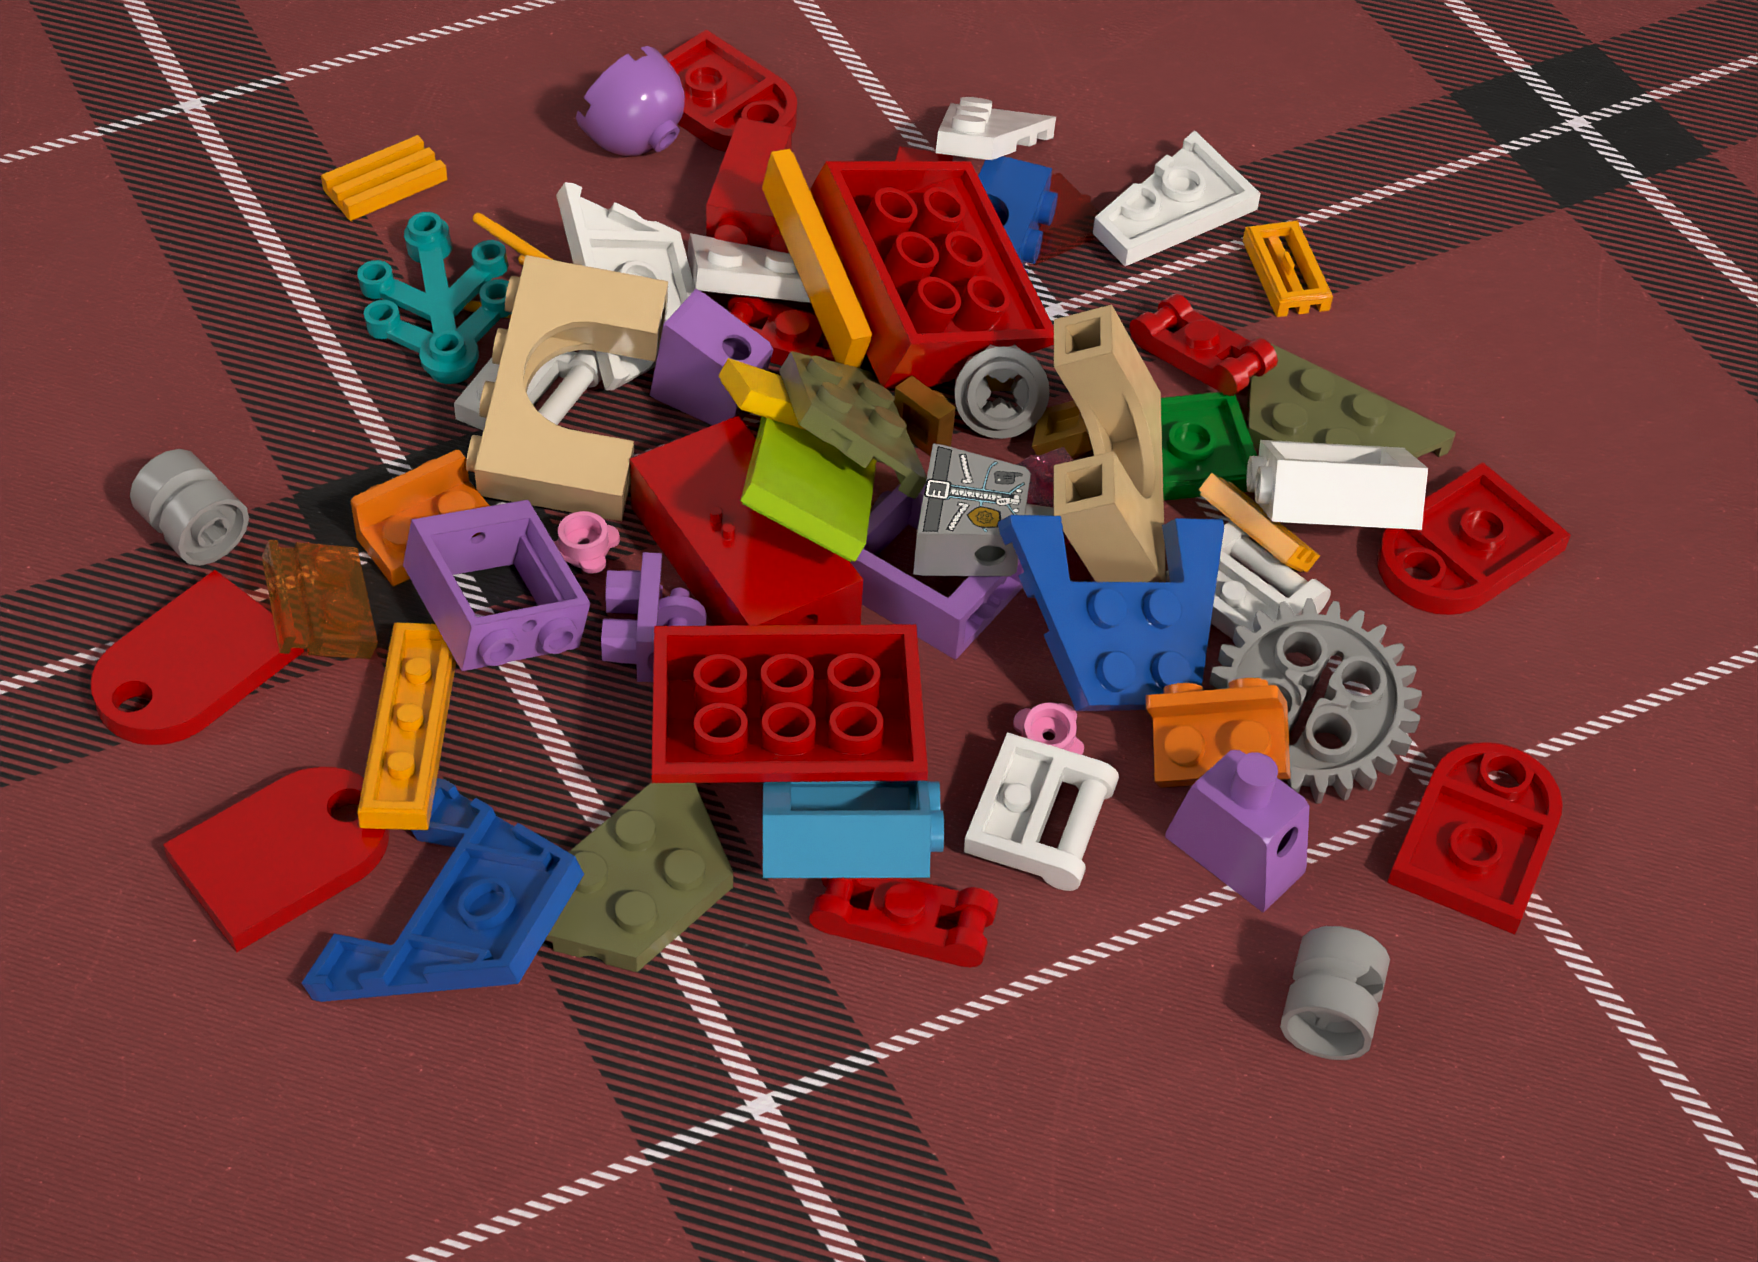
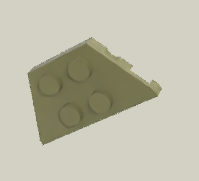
[1246,337,1456,458]
[779,351,927,499]
[545,782,733,972]

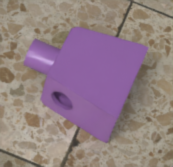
[650,289,773,425]
[1165,750,1310,913]

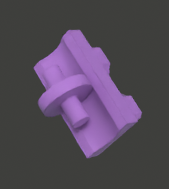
[601,552,707,682]

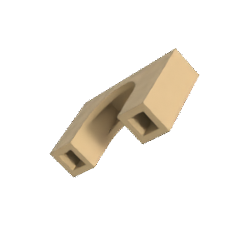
[466,255,668,522]
[1054,305,1166,582]

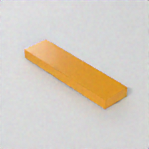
[762,149,872,368]
[358,623,456,830]

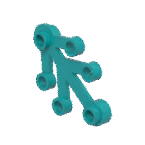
[357,212,512,384]

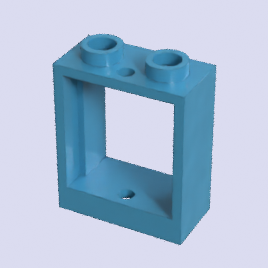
[763,780,944,878]

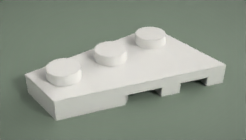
[936,97,1056,160]
[1093,130,1261,266]
[687,233,811,303]

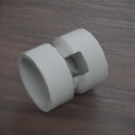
[130,449,249,566]
[1280,926,1390,1060]

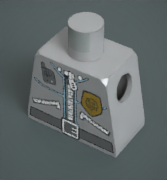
[913,443,1054,576]

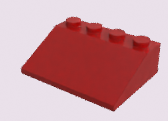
[810,161,1054,389]
[652,624,928,783]

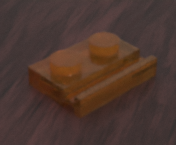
[262,540,378,659]

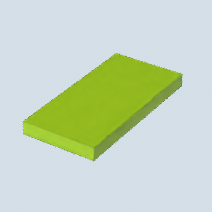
[740,417,877,562]

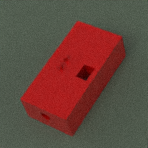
[630,415,863,625]

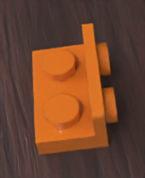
[351,450,490,587]
[1146,678,1291,788]

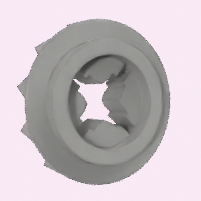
[954,344,1049,439]

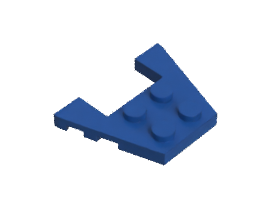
[998,515,1224,711]
[302,778,584,1002]

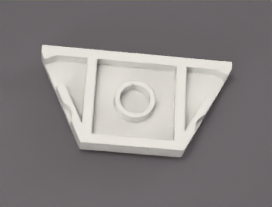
[556,182,695,390]

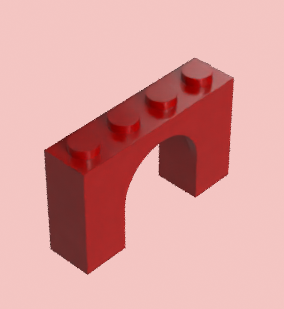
[706,118,954,254]

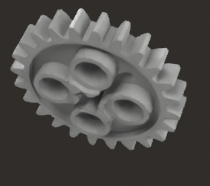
[1209,598,1422,803]

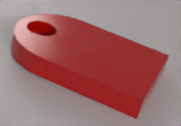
[663,29,797,152]
[1377,462,1571,615]
[91,570,304,745]
[1387,742,1563,935]
[163,767,390,952]

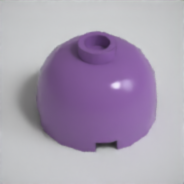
[576,46,685,157]

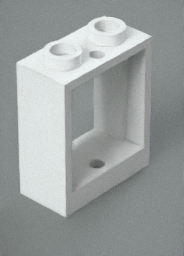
[1247,440,1428,530]

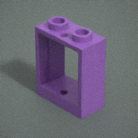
[850,484,1024,660]
[403,500,590,671]

